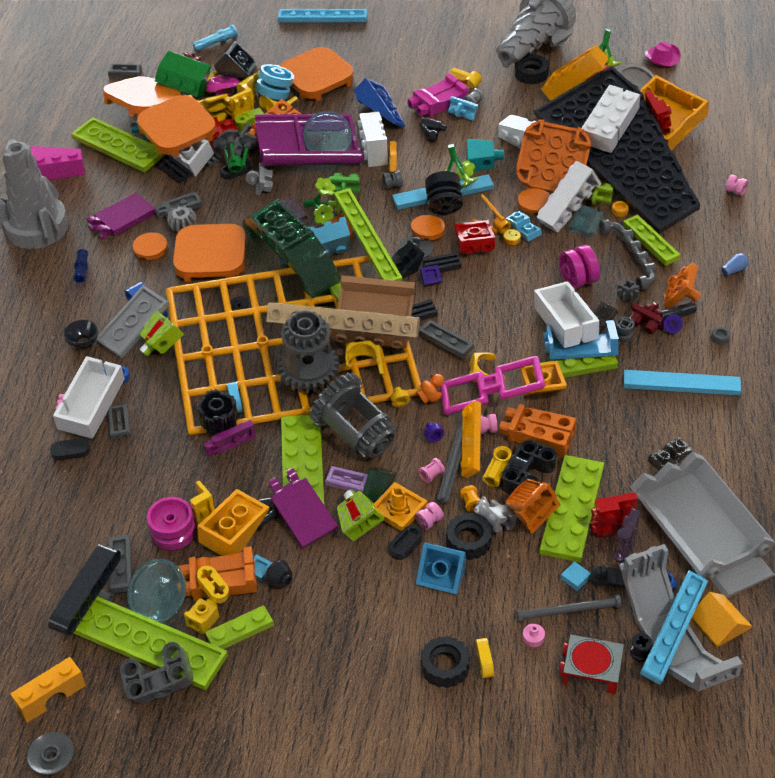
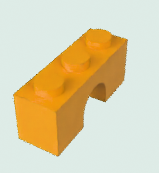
[10,657,86,723]

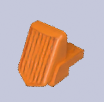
[506,479,561,534]

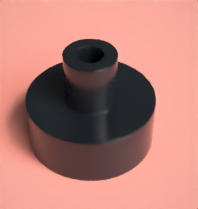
[230,296,249,311]

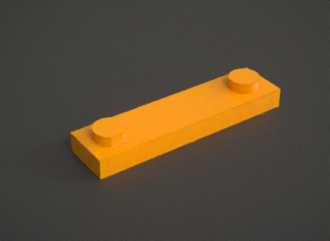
[461,400,481,479]

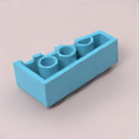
[276,216,350,264]

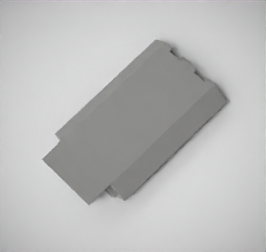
[630,452,775,598]

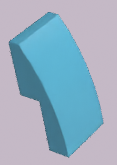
[506,211,542,242]

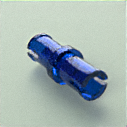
[74,249,88,283]

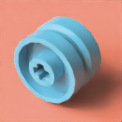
[255,64,294,100]

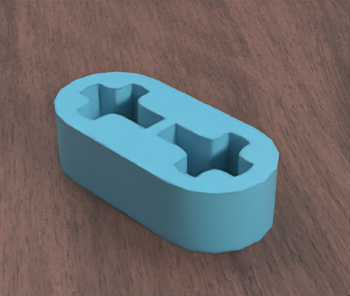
[227,382,242,413]

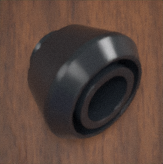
[265,560,292,588]

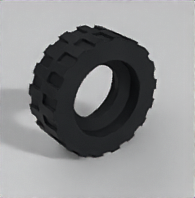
[515,54,549,85]
[446,513,492,560]
[421,636,470,688]

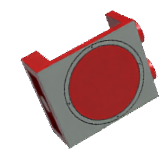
[559,634,624,694]

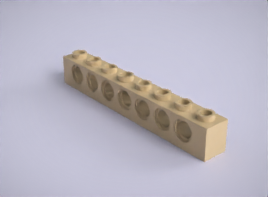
[267,302,420,337]

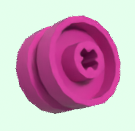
[559,245,600,289]
[147,497,196,551]

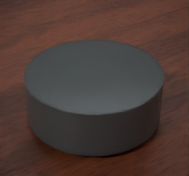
[711,327,731,345]

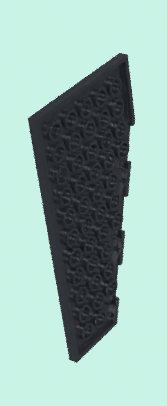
[534,66,700,234]

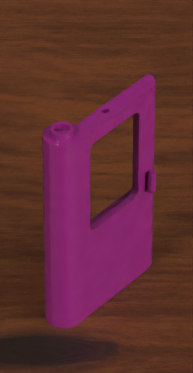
[255,114,364,166]

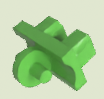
[329,173,360,193]

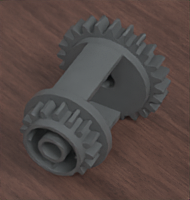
[277,310,340,393]
[309,372,395,458]

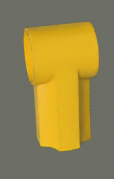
[450,68,482,92]
[482,446,512,488]

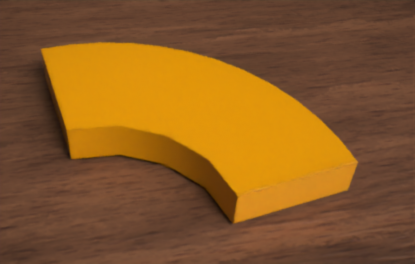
[388,141,397,172]

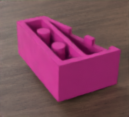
[31,146,85,180]

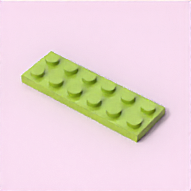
[71,117,166,173]
[281,415,325,506]
[539,455,604,563]

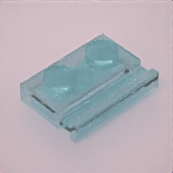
[569,205,604,237]

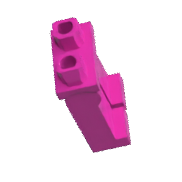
[408,73,469,118]

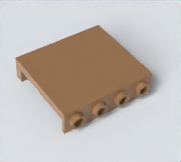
[332,275,415,348]

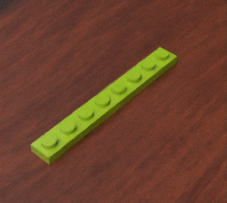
[334,188,403,281]

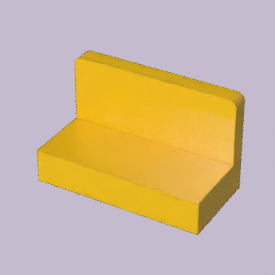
[190,481,215,527]

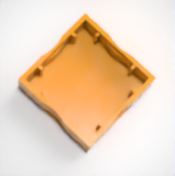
[640,75,708,151]

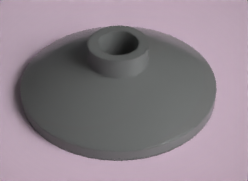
[27,732,74,775]

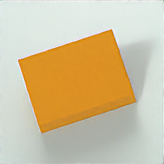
[520,361,567,396]
[691,592,752,648]

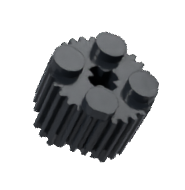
[197,389,238,435]

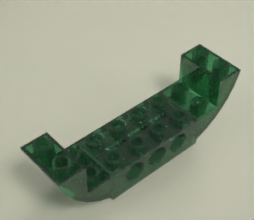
[243,199,341,299]

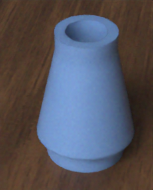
[721,253,749,277]

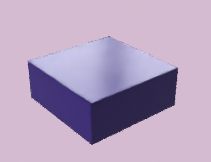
[420,265,442,287]

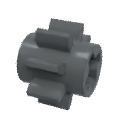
[617,280,639,302]

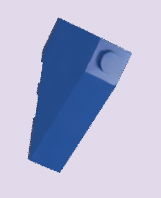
[353,78,405,128]

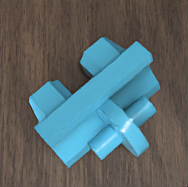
[448,96,478,121]

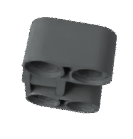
[120,642,194,705]

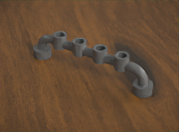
[599,219,656,291]

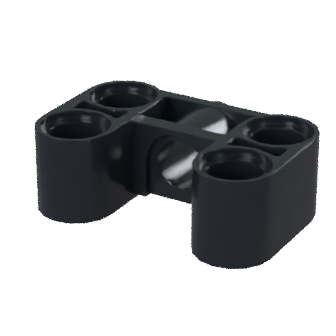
[502,440,557,495]

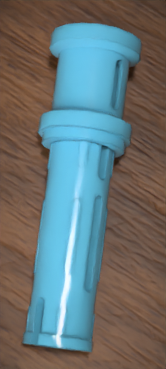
[192,24,238,52]

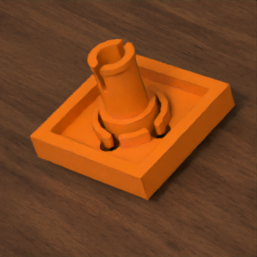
[663,262,701,309]

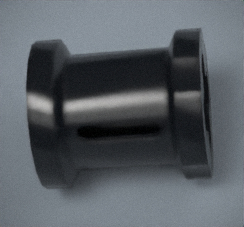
[630,633,652,662]

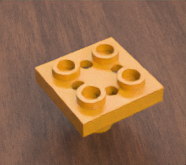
[374,482,427,531]

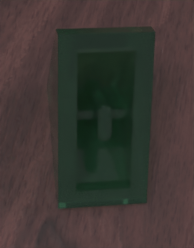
[363,466,397,502]

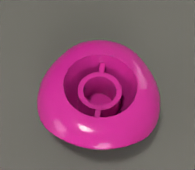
[645,42,680,67]
[206,76,240,96]

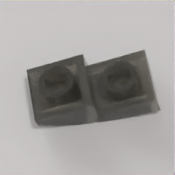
[594,301,618,334]
[647,437,693,471]

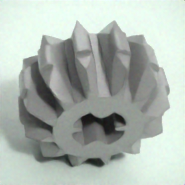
[167,205,197,232]

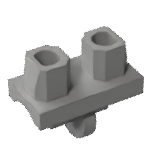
[245,163,273,195]

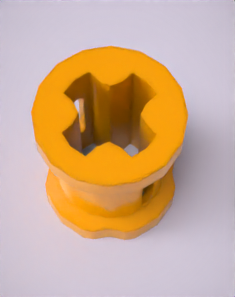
[460,485,481,513]

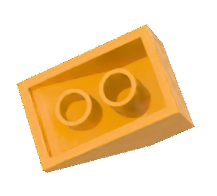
[197,489,269,556]

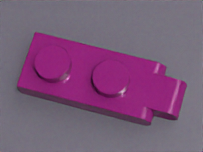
[204,420,256,455]

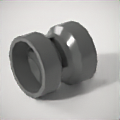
[382,170,403,190]
[615,317,635,343]

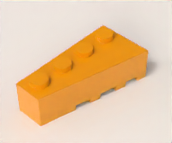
[541,44,608,101]

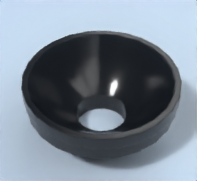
[64,320,98,348]

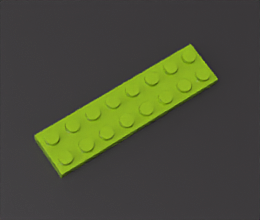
[73,596,228,691]

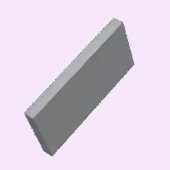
[96,285,170,359]

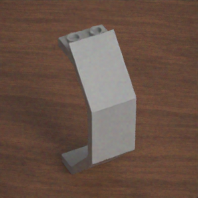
[619,544,743,692]

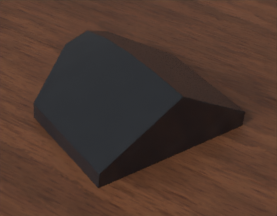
[391,240,425,279]

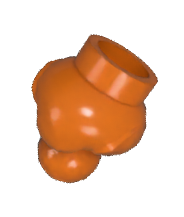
[416,374,444,404]

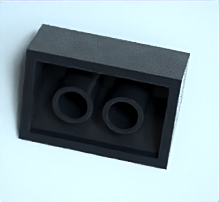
[214,40,257,78]

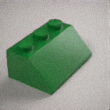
[154,50,211,97]

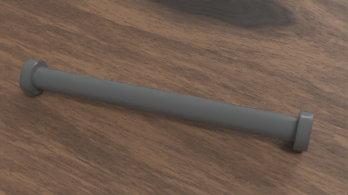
[516,595,621,622]

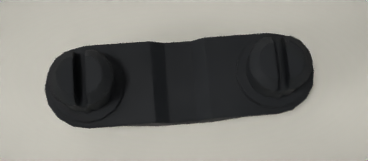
[591,565,626,587]

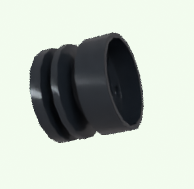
[425,171,463,215]

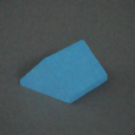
[416,543,466,594]

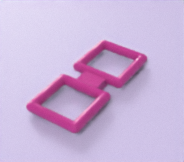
[440,356,545,415]

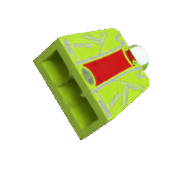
[140,310,184,356]
[337,490,385,542]

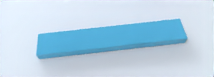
[278,9,367,22]
[392,174,494,210]
[624,370,741,396]
[640,570,708,685]

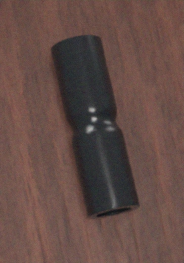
[661,302,697,322]

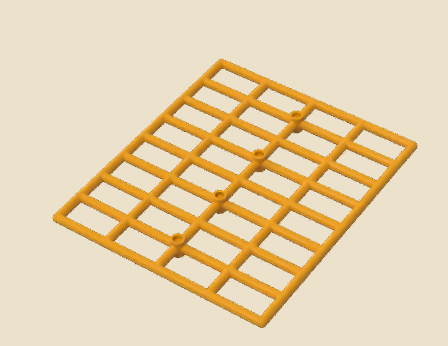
[166,255,421,435]

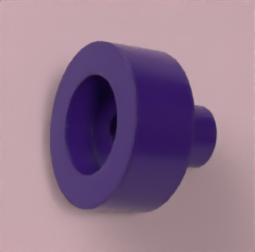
[664,314,683,333]
[423,422,445,443]

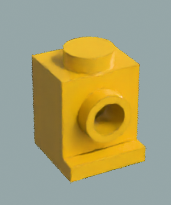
[184,598,219,636]

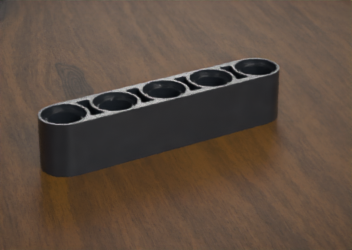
[48,544,121,636]

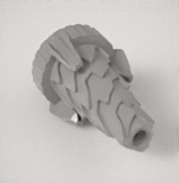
[495,0,576,68]
[0,139,69,249]

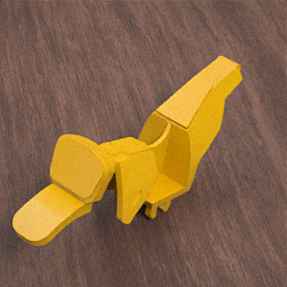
[188,71,260,121]

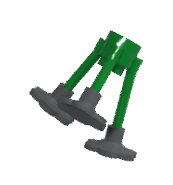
[212,130,258,173]

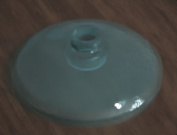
[303,111,352,151]
[127,559,186,623]

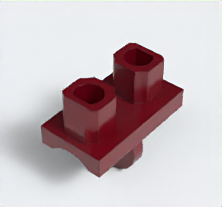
[630,302,664,334]

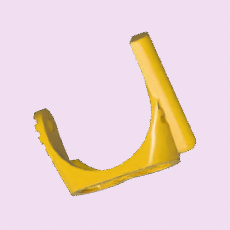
[259,95,298,112]
[345,341,384,375]
[469,353,505,383]

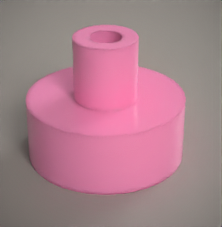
[523,624,545,647]

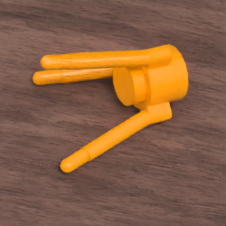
[472,194,511,234]

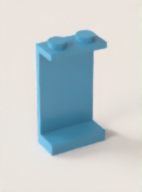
[543,320,618,360]

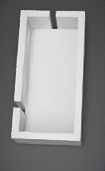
[582,85,640,153]
[534,281,599,348]
[53,356,125,439]

